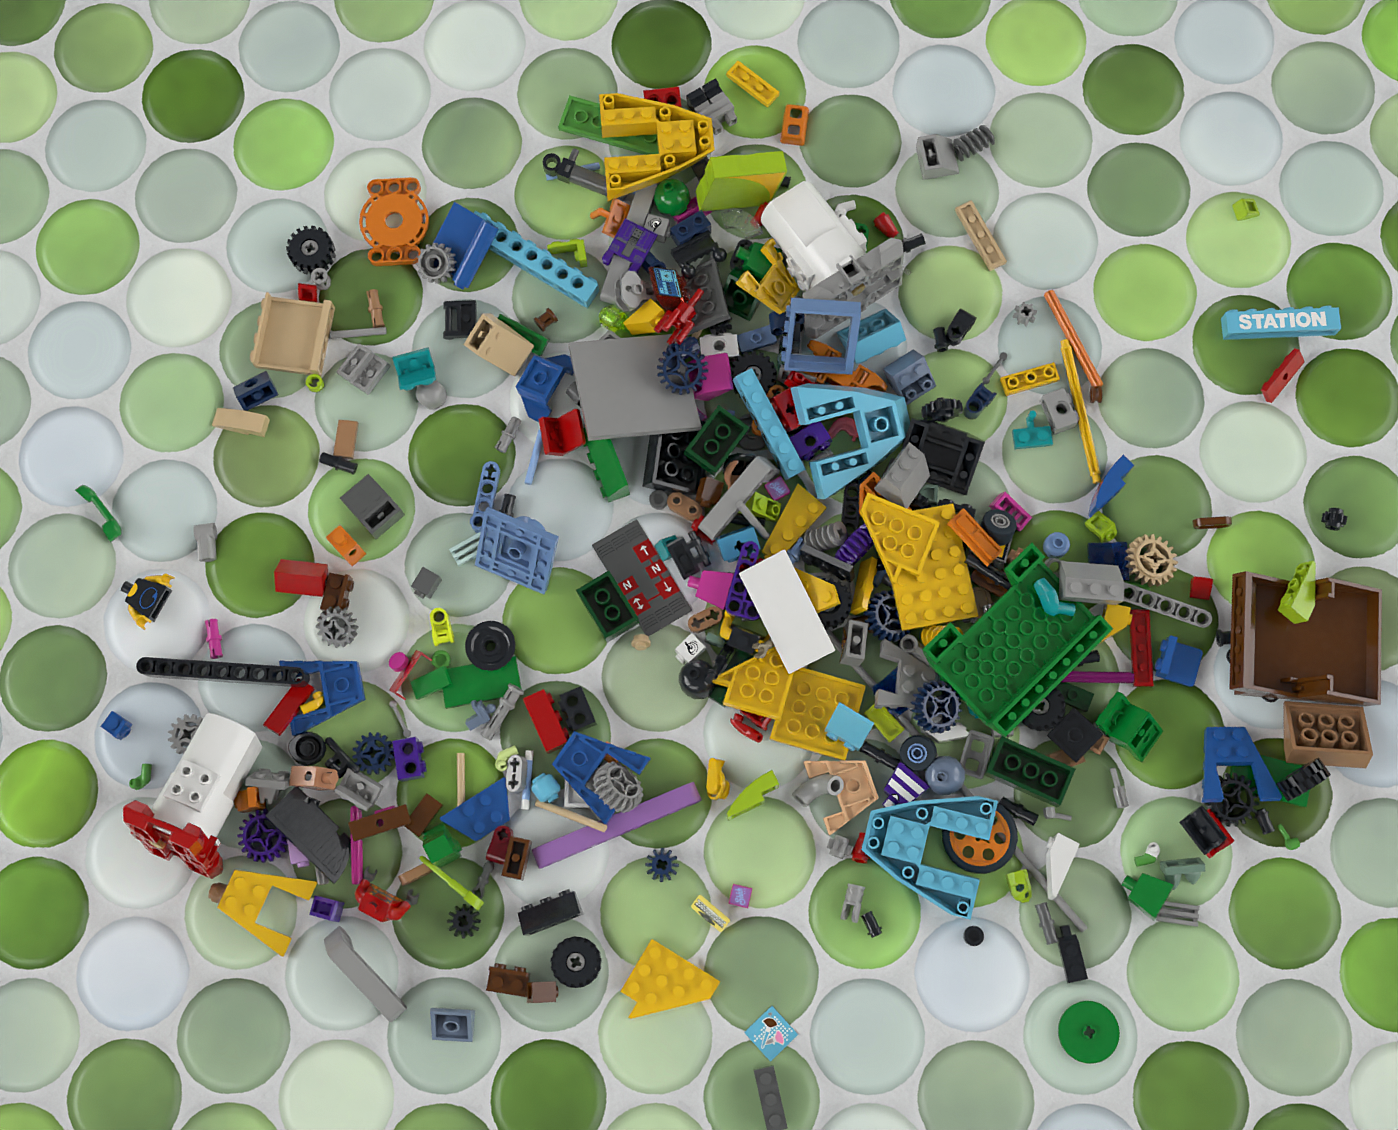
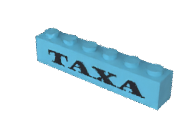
[732,368,806,481]

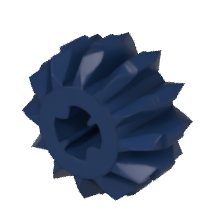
[645,848,679,882]

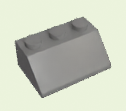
[874,442,930,508]
[1059,561,1124,605]

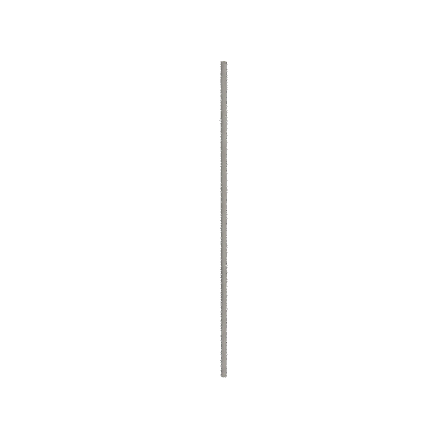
[824,627,1088,933]

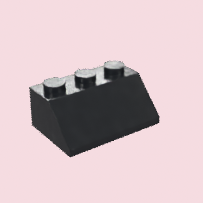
[518,889,583,936]

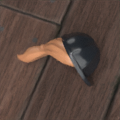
[723,452,756,490]

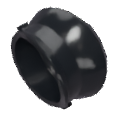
[288,732,326,766]

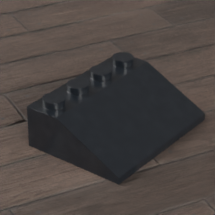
[642,420,706,496]

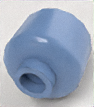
[1043,532,1070,559]

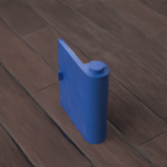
[433,202,499,289]

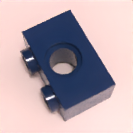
[670,210,711,246]
[233,371,279,411]

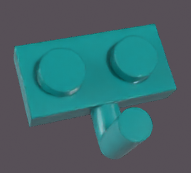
[1012,410,1053,450]

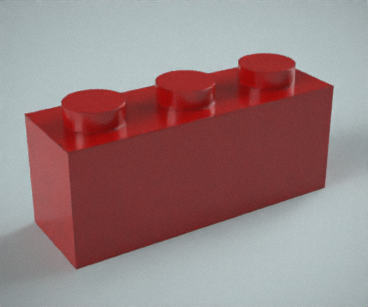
[523,689,570,754]

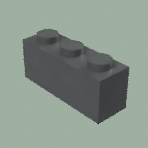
[753,1065,788,1130]

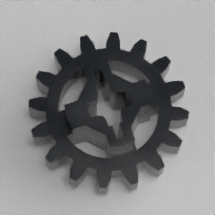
[921,397,963,423]

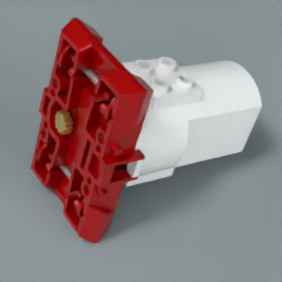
[123,713,262,879]

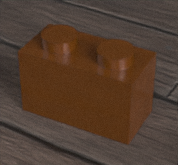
[501,836,532,881]

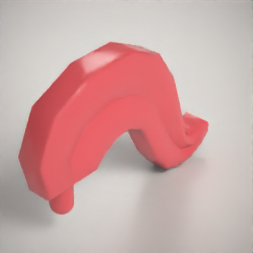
[828,417,859,442]

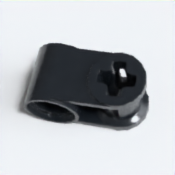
[946,308,977,346]

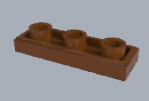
[348,804,412,842]

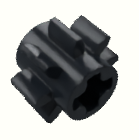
[710,317,732,335]
[909,494,931,511]
[1321,508,1348,531]

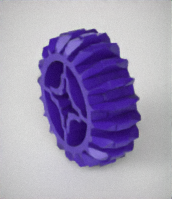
[834,524,874,566]
[237,809,288,863]

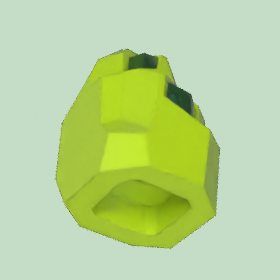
[1005,869,1032,903]

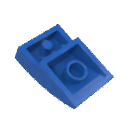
[1088,454,1134,518]

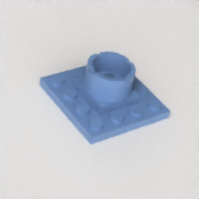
[475,507,559,594]

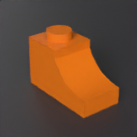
[234,787,266,813]

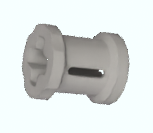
[311,268,331,290]

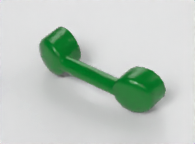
[75,485,122,542]

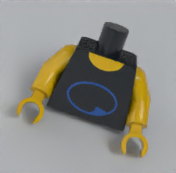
[121,574,175,630]
[720,610,770,655]

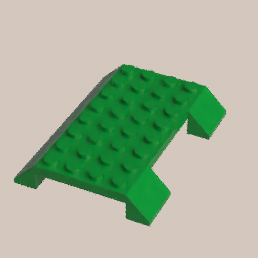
[922,543,1113,737]

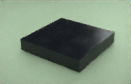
[1047,708,1104,763]

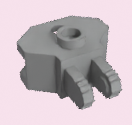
[614,271,656,312]

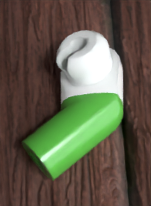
[1134,842,1160,867]

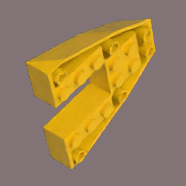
[599,93,715,201]

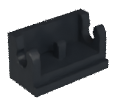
[778,323,800,354]
[1179,806,1227,855]

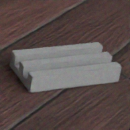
[1156,901,1200,927]

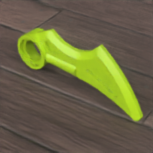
[419,856,484,911]

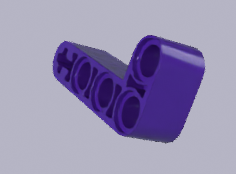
[725,541,760,621]

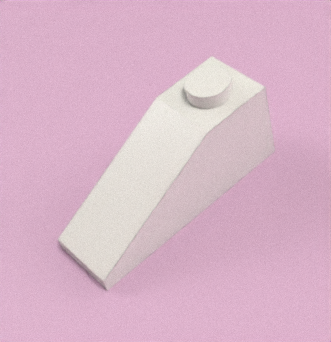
[1046,833,1080,901]

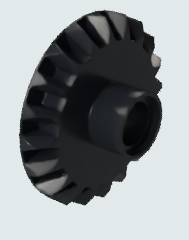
[465,621,516,671]

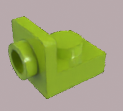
[1085,511,1117,545]

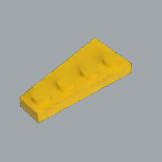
[762,484,827,557]

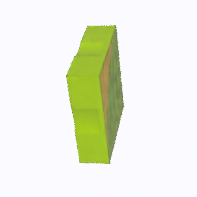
[695,151,787,211]

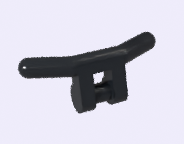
[325,737,360,779]

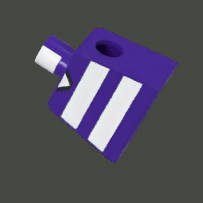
[882,762,930,807]

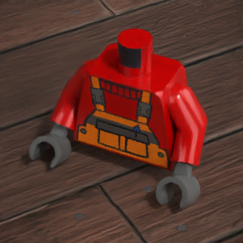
[355,866,419,922]

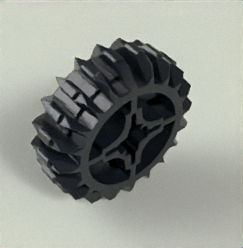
[1204,773,1259,827]

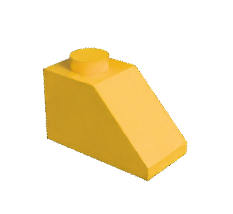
[623,298,665,335]
[1099,604,1132,644]

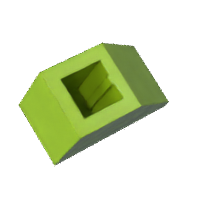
[739,492,781,522]

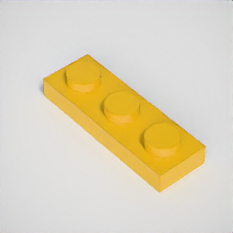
[726,61,779,108]

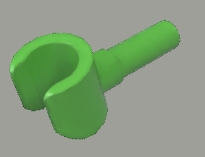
[1277,824,1300,850]

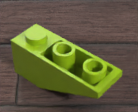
[1278,561,1316,624]

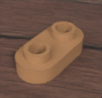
[667,492,703,522]

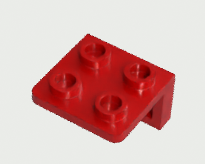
[538,409,586,456]

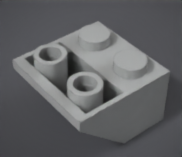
[916,134,959,180]

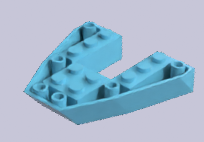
[791,383,910,499]
[862,796,998,920]

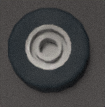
[980,509,1017,546]

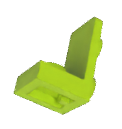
[547,238,588,268]

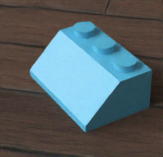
[836,308,906,364]

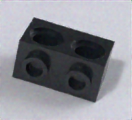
[558,686,597,732]

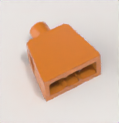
[326,525,366,567]

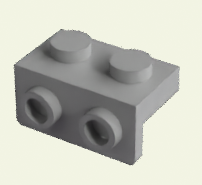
[334,768,384,811]

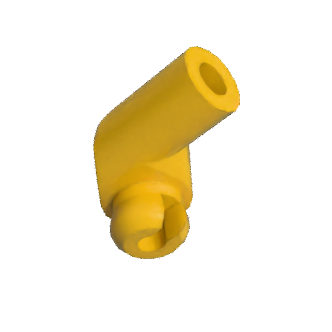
[300,691,325,715]

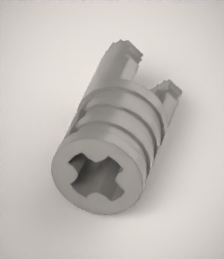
[840,883,865,923]

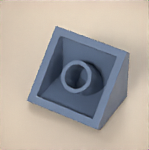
[430,1008,475,1042]

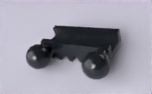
[671,230,727,279]

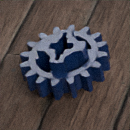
[352,732,395,775]

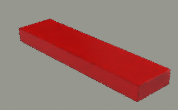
[1129,609,1154,687]

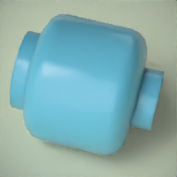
[531,773,561,803]

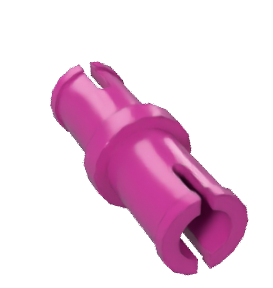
[205,619,223,659]

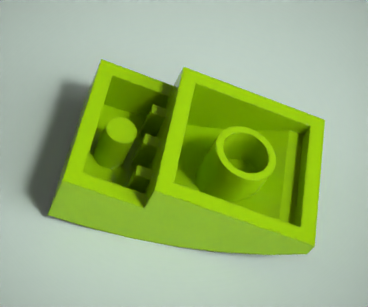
[727,770,779,821]

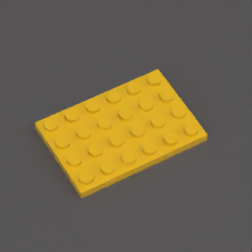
[892,504,979,631]

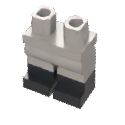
[686,78,737,135]

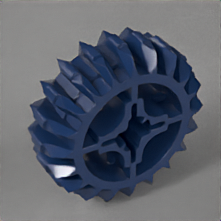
[657,343,708,395]
[863,590,911,642]
[910,680,963,734]

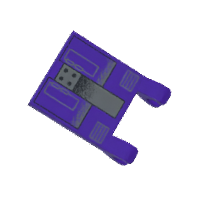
[602,218,658,274]

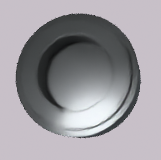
[649,490,668,510]

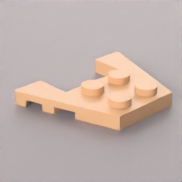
[803,760,879,835]

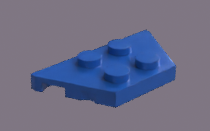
[440,777,510,842]

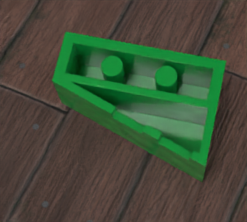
[422,822,462,868]

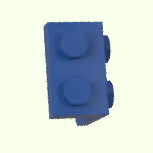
[1155,635,1203,687]

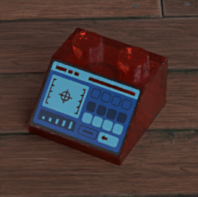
[648,267,690,311]

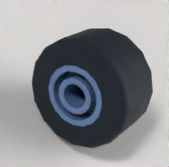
[900,735,937,771]

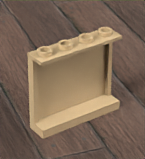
[250,292,335,377]

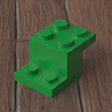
[1095,691,1163,762]

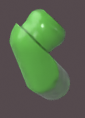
[129,764,152,790]

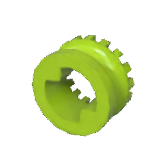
[306,374,324,393]

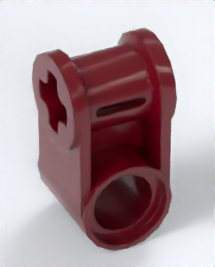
[486,825,514,865]

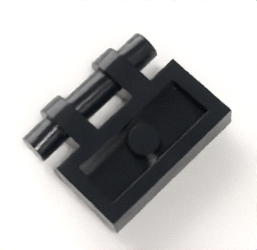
[666,530,711,580]

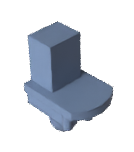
[465,700,496,731]

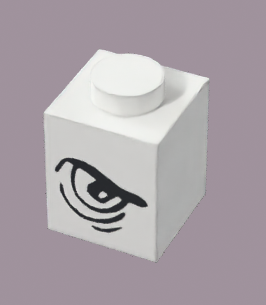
[675,633,706,664]

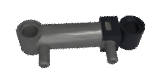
[543,148,627,201]

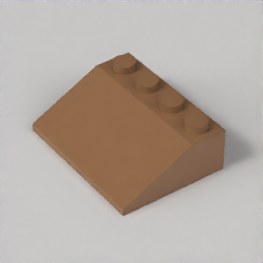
[1283,701,1373,769]

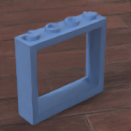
[781,298,861,375]

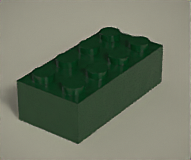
[984,736,1076,807]

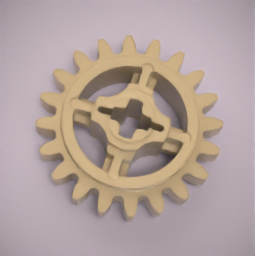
[1125,534,1178,587]

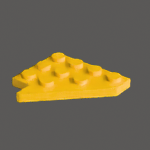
[860,493,940,584]
[713,647,795,721]
[620,939,720,1019]

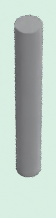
[330,327,387,339]
[736,501,770,540]

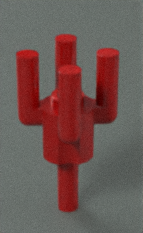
[654,288,704,345]

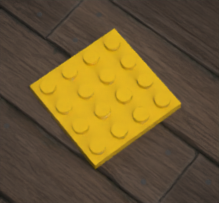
[769,667,866,761]

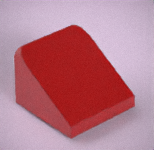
[1189,576,1213,600]

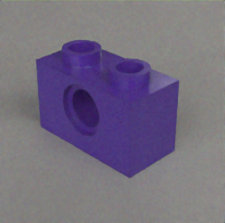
[789,421,832,461]

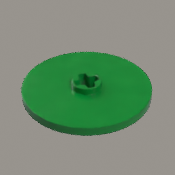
[1058,1001,1120,1064]

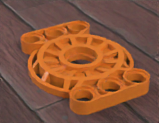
[359,177,429,266]

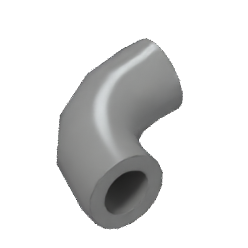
[792,774,844,807]

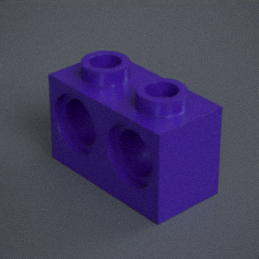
[392,737,427,782]

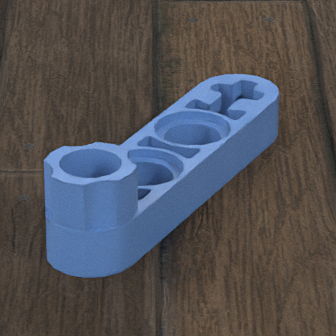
[470,461,500,533]

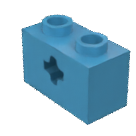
[716,525,761,563]

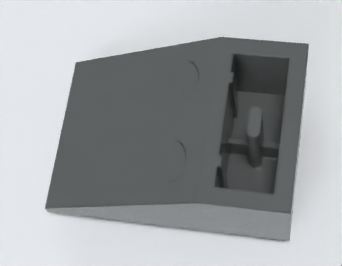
[340,474,405,539]

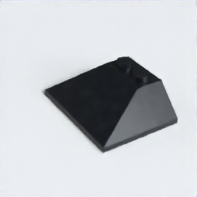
[901,418,985,495]

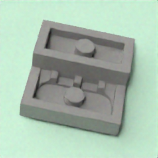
[337,344,391,395]

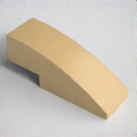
[212,408,270,437]

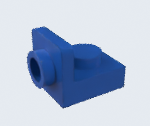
[100,711,133,740]

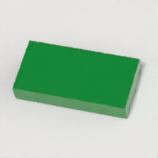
[410,666,452,700]

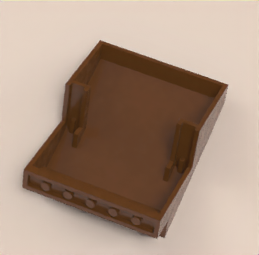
[1229,571,1382,706]

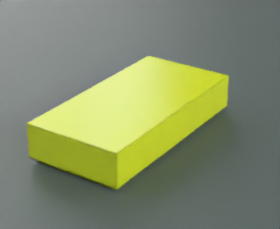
[864,704,905,743]

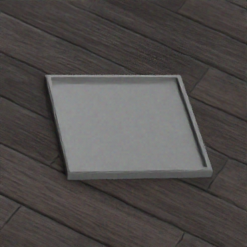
[568,334,702,441]

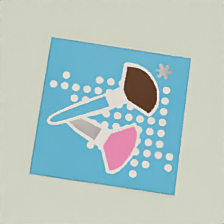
[744,1006,798,1062]

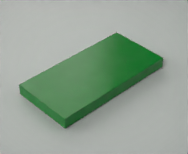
[442,656,522,709]
[1227,755,1310,808]

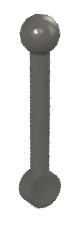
[982,352,1007,384]

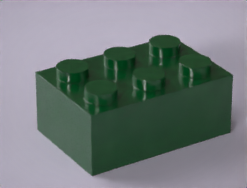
[684,405,750,476]
[576,570,640,643]

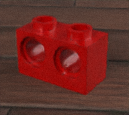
[643,87,682,108]

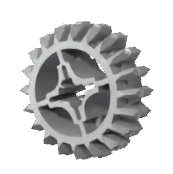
[593,761,643,813]

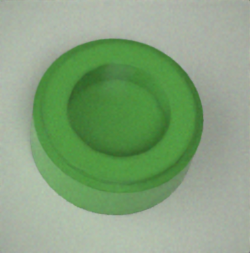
[431,650,451,669]

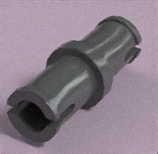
[1035,902,1059,945]

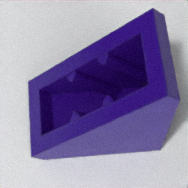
[309,895,345,922]

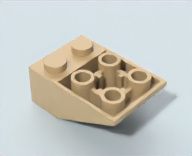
[463,313,534,376]

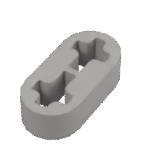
[506,755,527,793]

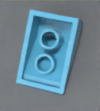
[825,702,874,751]

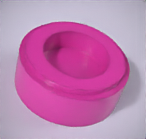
[389,652,409,672]

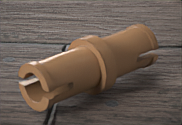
[366,289,385,328]

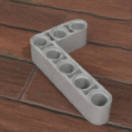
[698,456,780,540]
[324,926,407,1022]

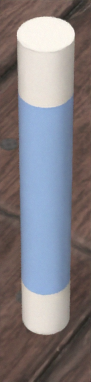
[521,750,533,810]

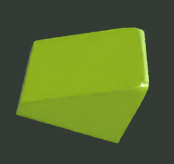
[1232,198,1260,221]

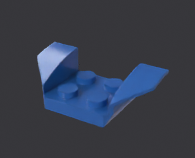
[515,354,574,422]

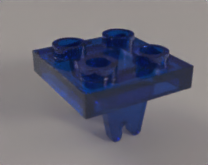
[1087,542,1130,581]

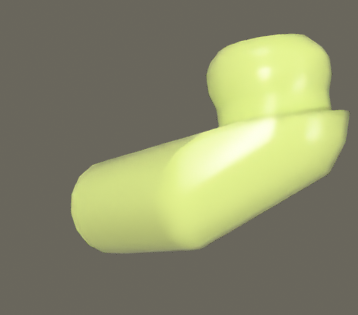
[495,745,519,771]

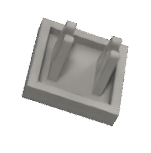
[245,769,290,804]

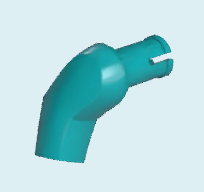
[1034,578,1075,616]

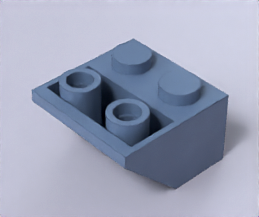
[883,349,936,405]

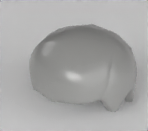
[416,380,447,410]

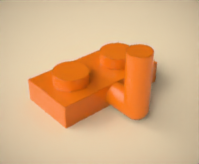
[590,198,631,238]

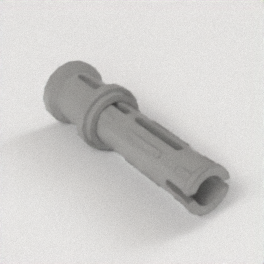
[481,683,524,740]

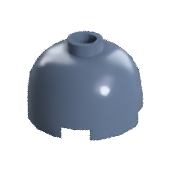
[925,756,965,795]

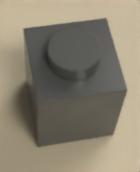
[411,567,442,599]

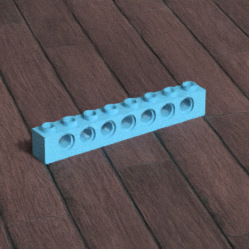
[474,210,600,309]

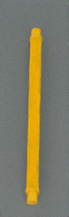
[1060,339,1101,484]

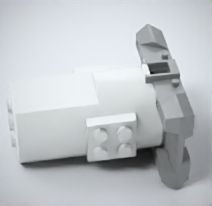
[761,181,904,339]

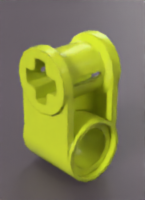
[430,608,455,647]

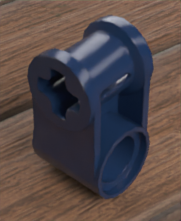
[769,311,805,336]
[963,383,997,420]

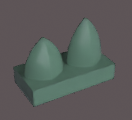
[1160,857,1205,890]

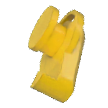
[706,758,730,800]

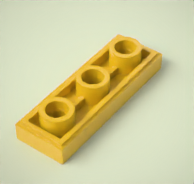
[1000,362,1060,396]
[850,557,877,615]

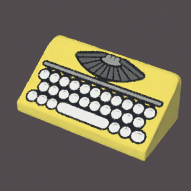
[691,895,730,932]

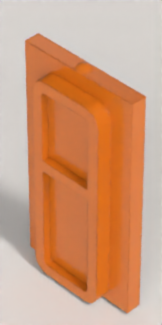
[947,508,1003,566]

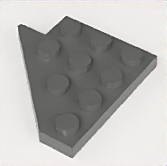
[662,259,730,336]

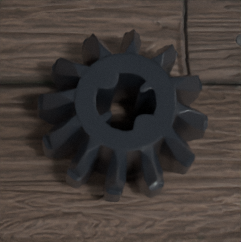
[447,904,482,939]

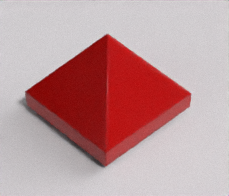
[298,283,318,303]

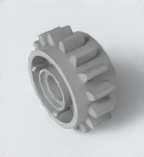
[416,243,457,284]

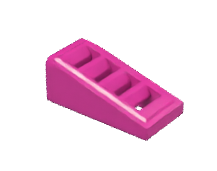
[989,492,1032,532]

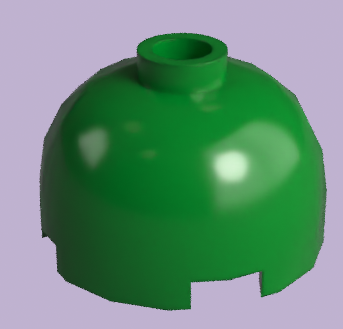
[654,178,691,216]

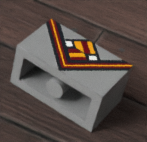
[839,620,868,667]

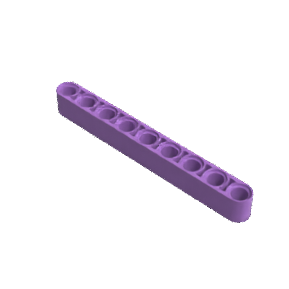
[532,782,702,869]

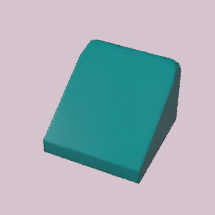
[655,535,677,561]

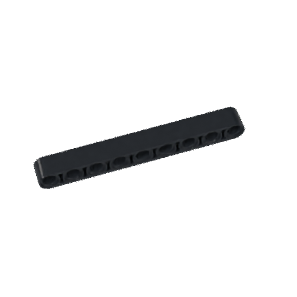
[136,657,310,687]

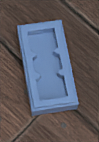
[737,325,777,354]

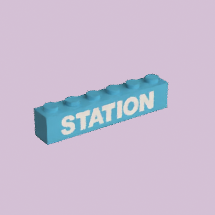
[1221,306,1341,340]

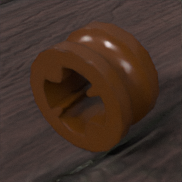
[1089,386,1102,403]

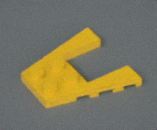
[217,870,317,957]

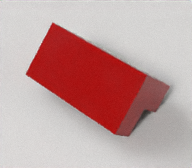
[274,559,328,597]

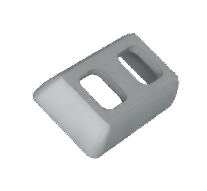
[960,730,995,779]

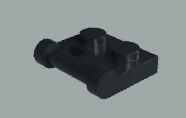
[443,300,477,340]

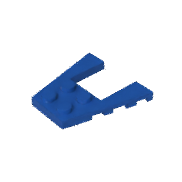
[279,660,366,737]
[1202,727,1282,803]
[552,731,651,825]

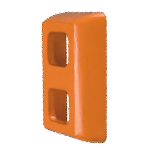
[780,104,809,146]

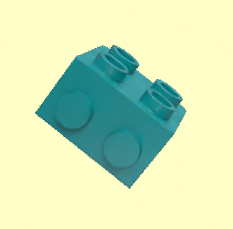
[392,347,436,390]

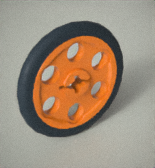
[942,803,1018,874]

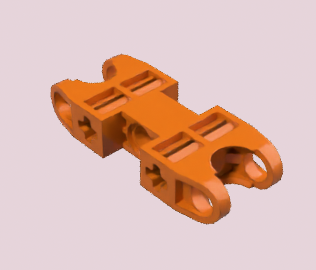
[800,340,888,392]

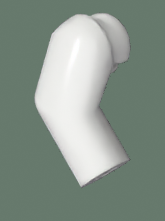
[834,200,856,217]

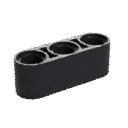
[841,483,860,539]

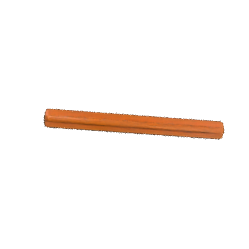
[1044,290,1103,388]

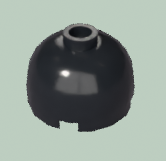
[678,660,718,699]

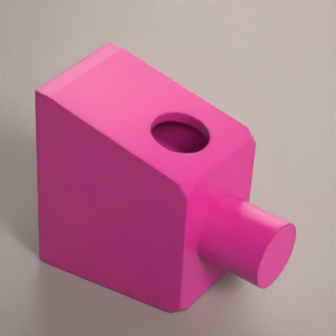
[687,570,734,610]

